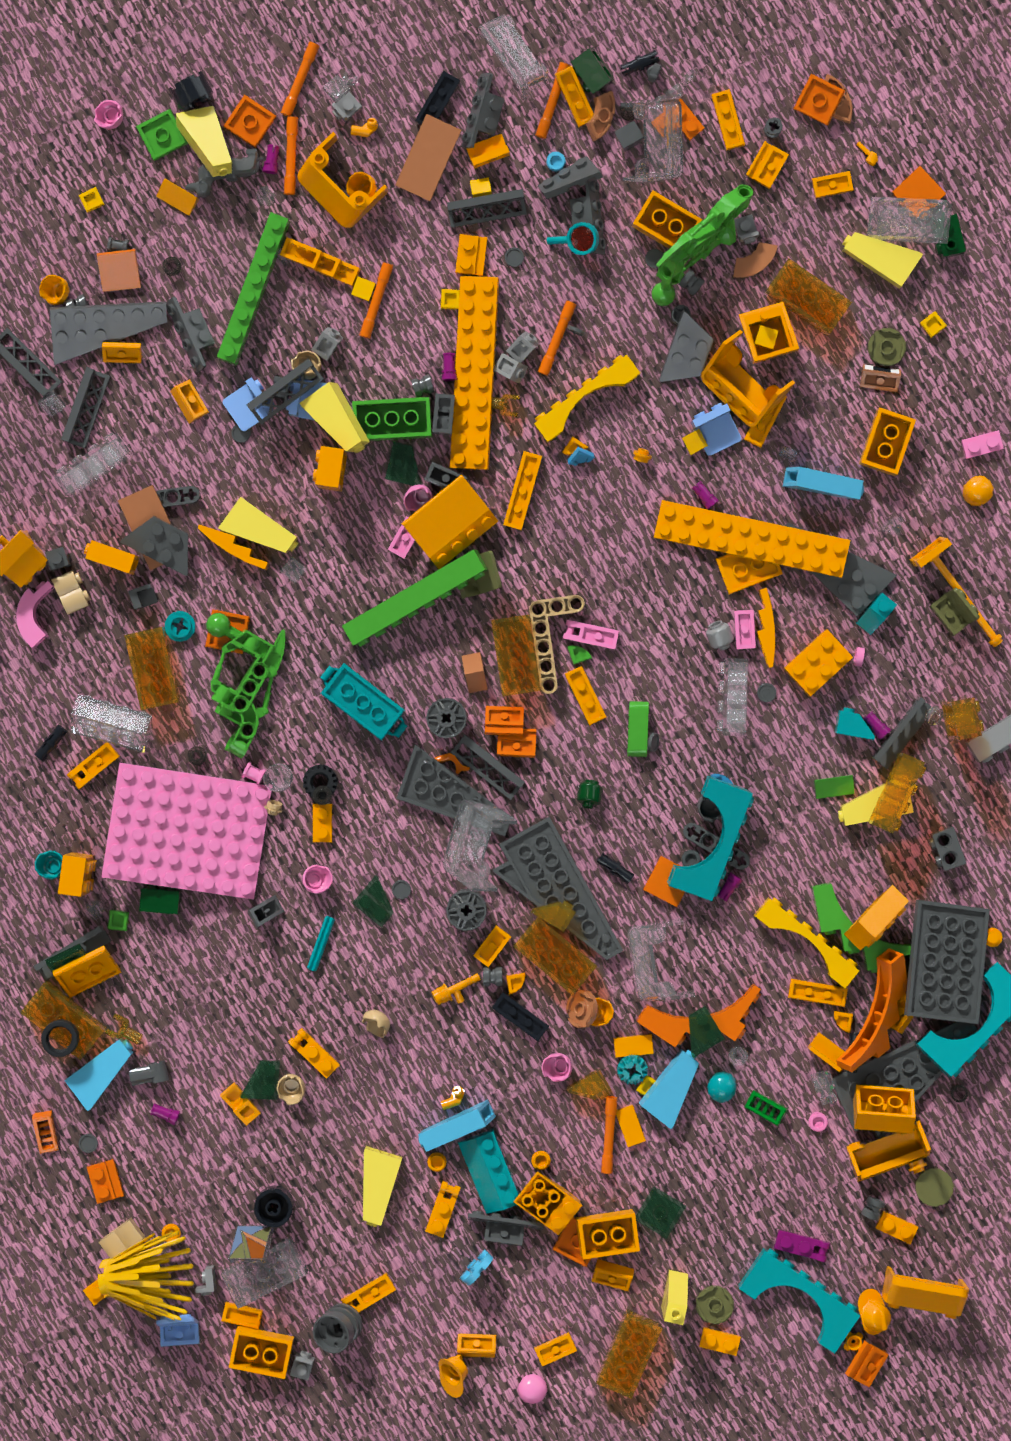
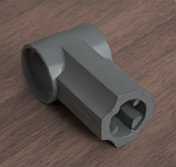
[129,1061,169,1086]

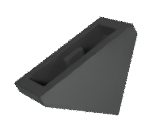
[247,895,284,928]

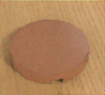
[566,990,598,1029]

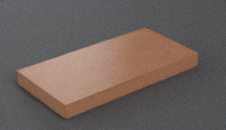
[395,114,462,201]
[118,485,172,570]

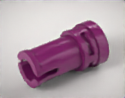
[262,144,280,174]
[442,353,457,381]
[691,481,719,510]
[863,711,891,740]
[717,872,743,902]
[150,1103,180,1126]

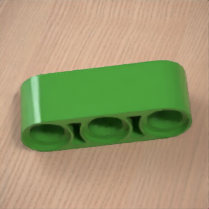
[627,701,649,757]

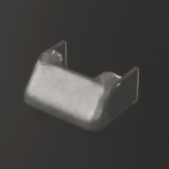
[478,14,549,101]
[621,99,683,182]
[443,800,517,892]
[627,918,696,1002]

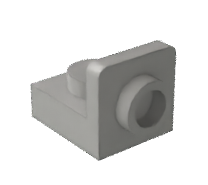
[332,92,362,122]
[735,214,759,244]
[311,327,343,361]
[506,331,539,363]
[494,353,528,383]
[195,1265,217,1296]
[290,1351,315,1381]

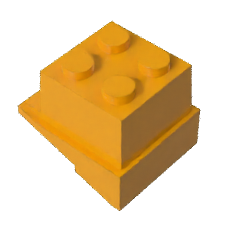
[739,302,799,364]
[0,529,48,588]

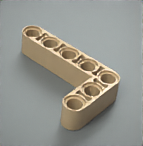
[529,595,585,694]

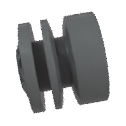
[426,698,467,738]
[446,888,487,931]
[312,1303,363,1353]

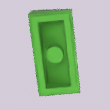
[814,775,854,799]

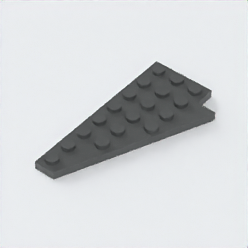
[493,817,623,960]
[830,1022,977,1139]

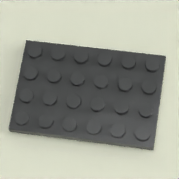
[904,900,990,1024]

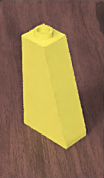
[176,106,232,177]
[842,232,923,289]
[300,382,370,453]
[218,497,298,553]
[838,774,914,826]
[363,1146,402,1227]
[661,1270,688,1325]

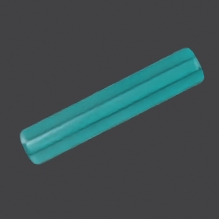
[307,916,335,971]

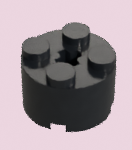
[168,71,213,112]
[254,1185,294,1227]

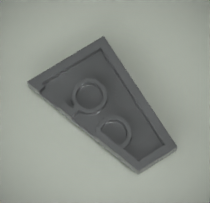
[538,156,603,199]

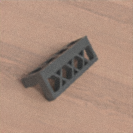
[447,189,527,228]
[0,328,62,398]
[246,358,323,425]
[61,367,111,449]
[872,697,934,769]
[451,735,525,800]
[33,925,112,981]

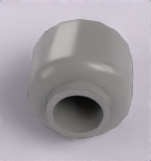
[706,621,734,651]

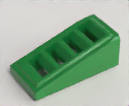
[744,1090,788,1126]

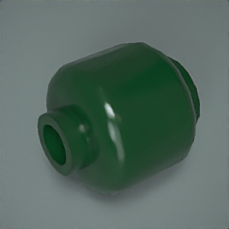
[576,780,603,809]

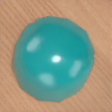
[34,850,63,880]
[707,1071,737,1103]

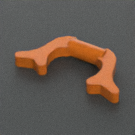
[434,753,470,774]

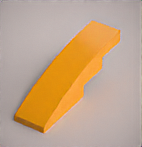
[280,237,361,287]
[198,525,269,570]
[756,588,775,668]

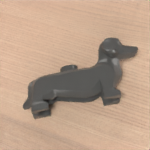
[185,149,264,198]

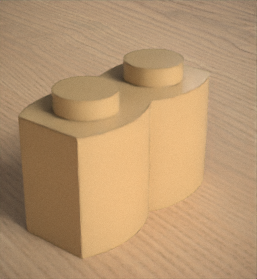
[52,570,91,615]
[99,1218,145,1258]

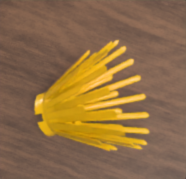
[98,1230,194,1321]

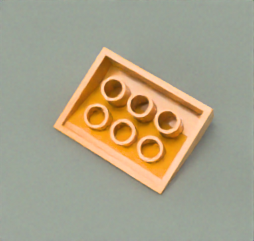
[401,474,498,569]

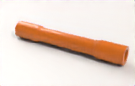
[280,41,320,117]
[535,62,570,139]
[284,117,298,195]
[359,262,393,339]
[538,300,577,376]
[601,1096,618,1174]

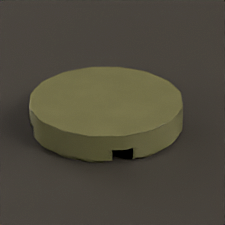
[868,328,906,366]
[915,1168,954,1207]
[696,1285,734,1324]

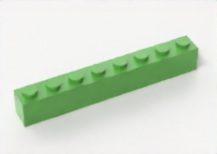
[217,212,290,366]
[342,549,488,647]

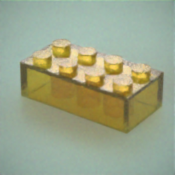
[765,258,852,337]
[491,615,541,696]
[124,627,181,710]
[941,697,984,740]
[868,753,926,834]
[513,915,597,996]
[20,981,107,1061]
[596,1308,662,1399]

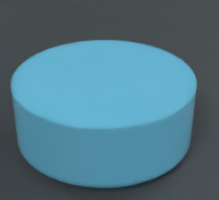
[546,152,566,172]

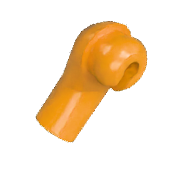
[351,118,378,137]
[441,1086,464,1110]

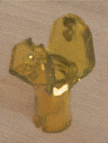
[491,394,520,417]
[105,1014,143,1045]

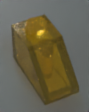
[531,900,576,932]
[567,1068,612,1100]

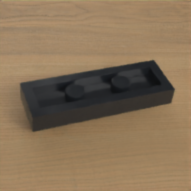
[415,71,460,125]
[492,992,549,1041]

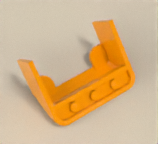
[297,132,388,228]
[701,330,795,427]
[846,1120,931,1182]
[882,1266,969,1319]

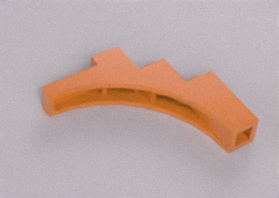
[836,948,908,1073]
[636,984,761,1047]

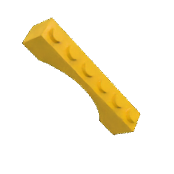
[534,355,640,443]
[754,897,859,988]

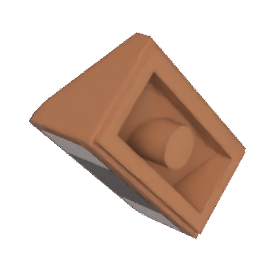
[860,364,901,392]

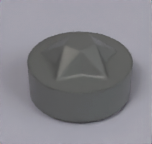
[647,62,662,83]

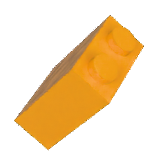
[84,540,140,575]

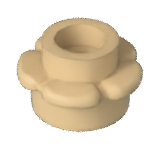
[264,800,283,816]

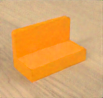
[467,134,510,169]
[808,1032,845,1072]

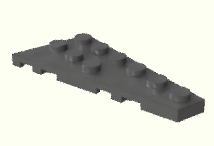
[50,301,167,365]
[785,523,897,617]
[396,744,512,836]

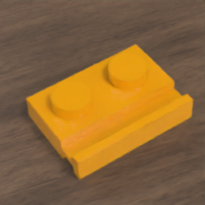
[745,141,789,189]
[455,234,487,276]

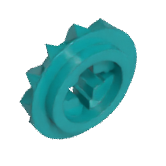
[165,611,195,642]
[617,1055,648,1085]

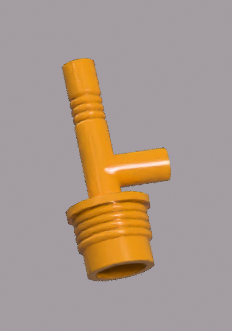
[431,973,481,1005]

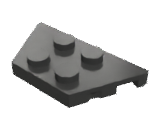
[659,310,714,382]
[120,516,188,576]

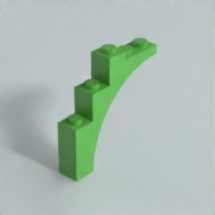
[811,883,911,973]

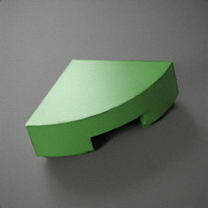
[568,645,592,664]

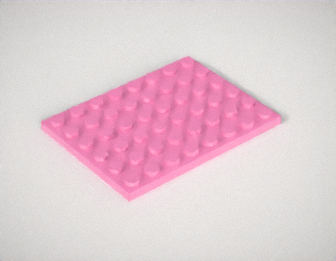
[101,762,272,899]

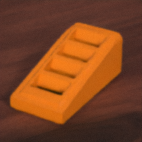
[32,1110,59,1154]

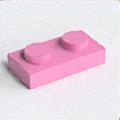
[961,430,1004,459]
[388,516,415,559]
[734,610,756,649]

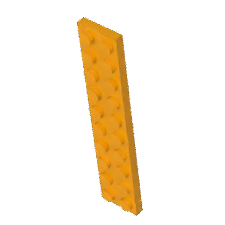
[450,276,499,470]
[654,500,850,578]

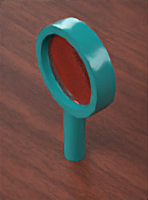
[547,222,599,255]

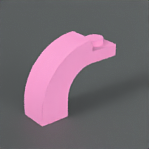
[16,581,55,648]

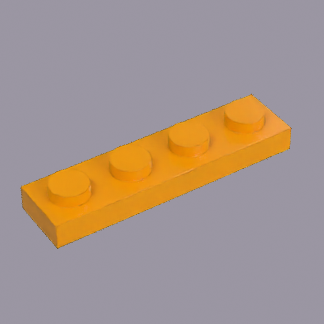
[503,451,542,530]

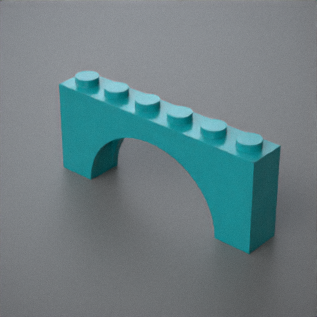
[667,775,754,901]
[916,962,1011,1078]
[738,1248,860,1354]

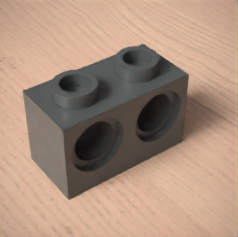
[432,393,455,435]
[928,826,967,871]

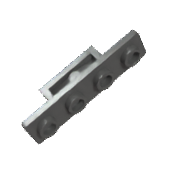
[461,73,504,149]
[570,178,606,255]
[166,297,215,373]
[468,1211,544,1246]

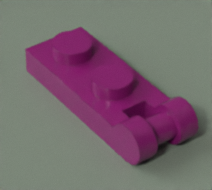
[774,1229,831,1262]

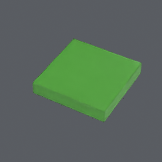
[136,109,188,161]

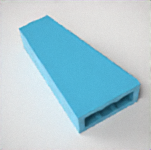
[783,467,864,500]
[65,1037,133,1111]
[639,1049,699,1129]
[418,1099,496,1152]

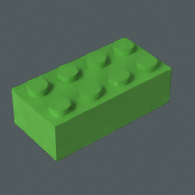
[352,397,432,441]

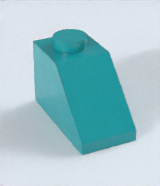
[856,593,897,635]
[835,707,875,740]

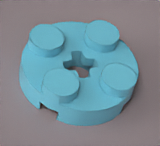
[460,1249,493,1286]

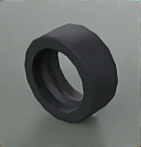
[41,1019,80,1057]

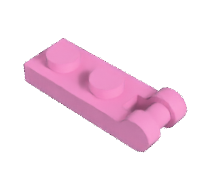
[563,620,619,649]

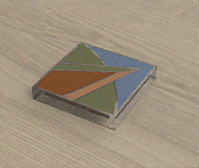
[228,1225,274,1263]

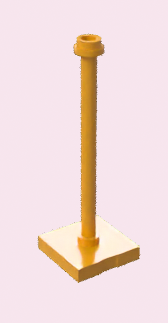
[910,537,1003,647]

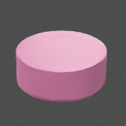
[854,647,865,667]
[808,1112,828,1132]

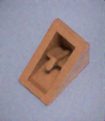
[462,652,488,693]

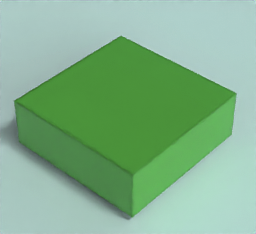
[108,910,129,931]

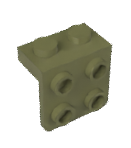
[460,551,502,599]
[929,588,980,636]

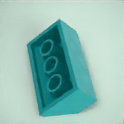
[458,1129,520,1214]

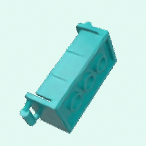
[320,663,408,741]

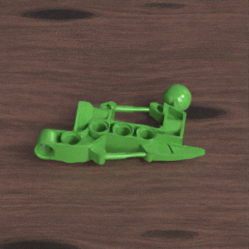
[651,185,753,306]
[206,613,285,759]

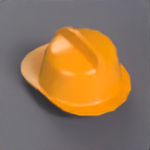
[858,1289,891,1335]
[438,1354,468,1398]

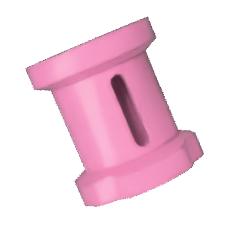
[241,762,266,785]

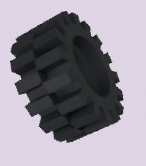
[303,764,338,799]

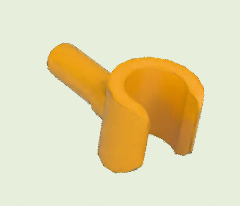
[856,142,878,166]

